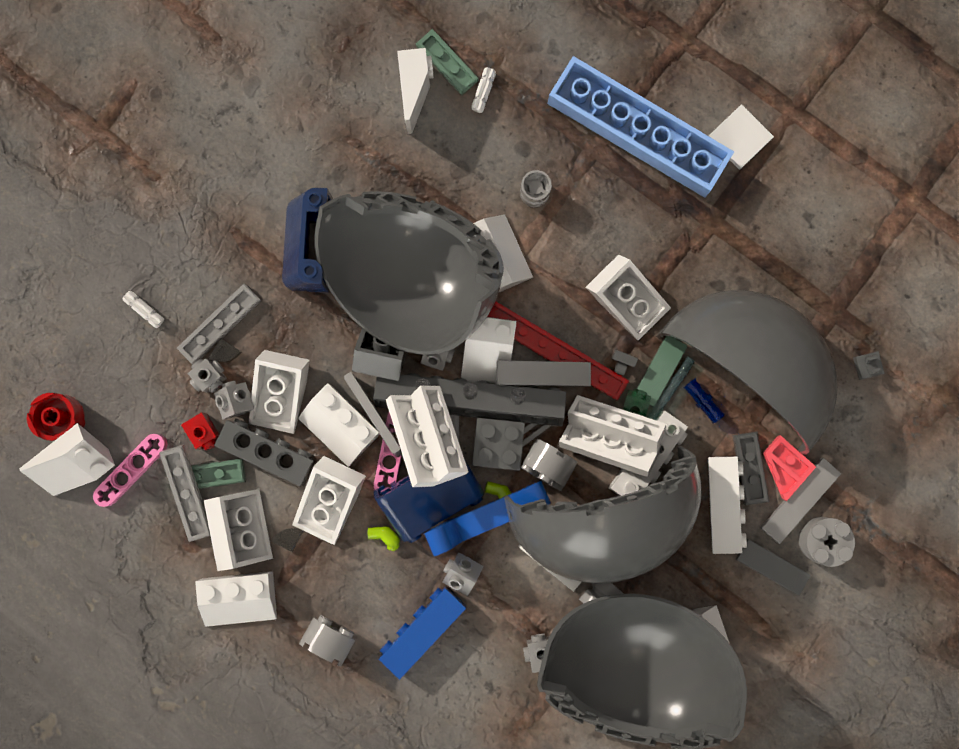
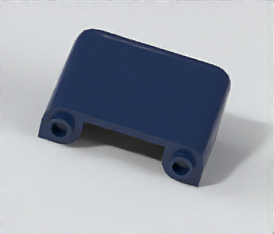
[282,188,333,293]
[374,458,485,543]

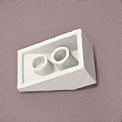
[397,48,434,134]
[586,255,671,340]
[461,317,516,384]
[248,350,310,434]
[19,423,115,496]
[292,456,366,545]

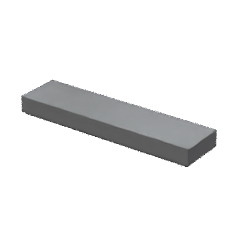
[177,283,261,365]
[496,360,591,386]
[344,372,402,457]
[159,444,211,542]
[760,458,841,544]

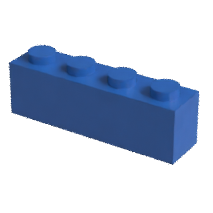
[379,586,466,680]

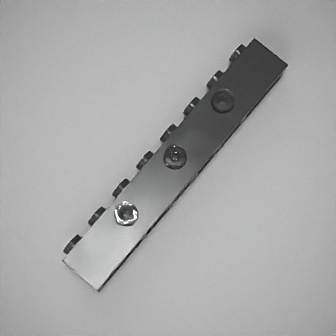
[373,373,566,427]

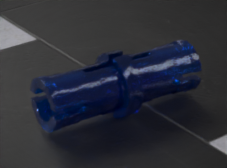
[683,378,725,424]

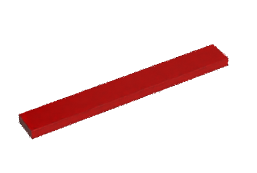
[487,301,629,401]

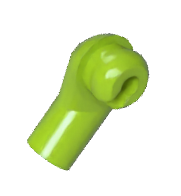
[485,481,511,499]
[368,527,400,551]

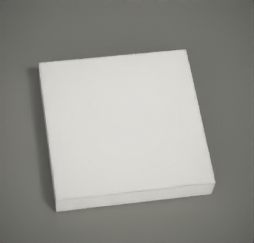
[709,104,774,170]

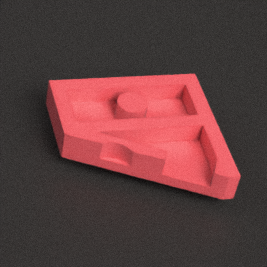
[763,435,816,501]

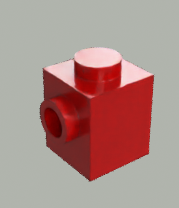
[181,412,220,451]

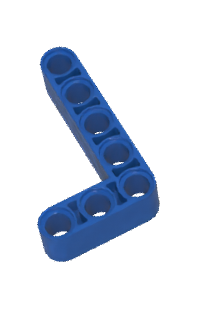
[424,481,551,556]

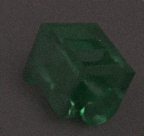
[622,389,651,417]

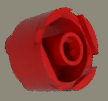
[26,393,85,441]

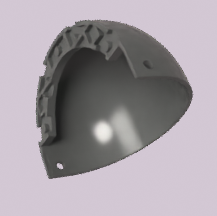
[315,191,504,355]
[656,290,837,454]
[504,446,701,583]
[537,594,747,749]

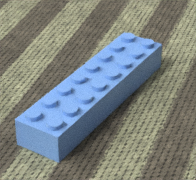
[547,56,734,198]

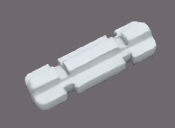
[472,67,496,113]
[123,291,164,328]

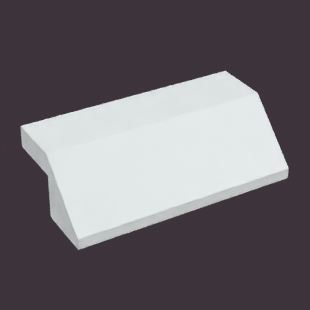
[386,386,468,487]
[559,395,666,477]

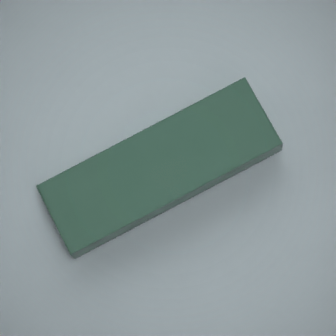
[416,29,479,96]
[633,336,687,407]
[191,459,246,489]

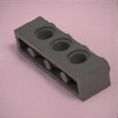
[214,418,316,487]

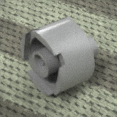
[521,439,578,491]
[799,517,855,567]
[299,615,356,667]

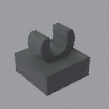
[611,349,638,376]
[853,351,885,380]

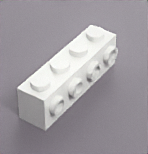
[608,411,688,496]
[708,457,747,554]

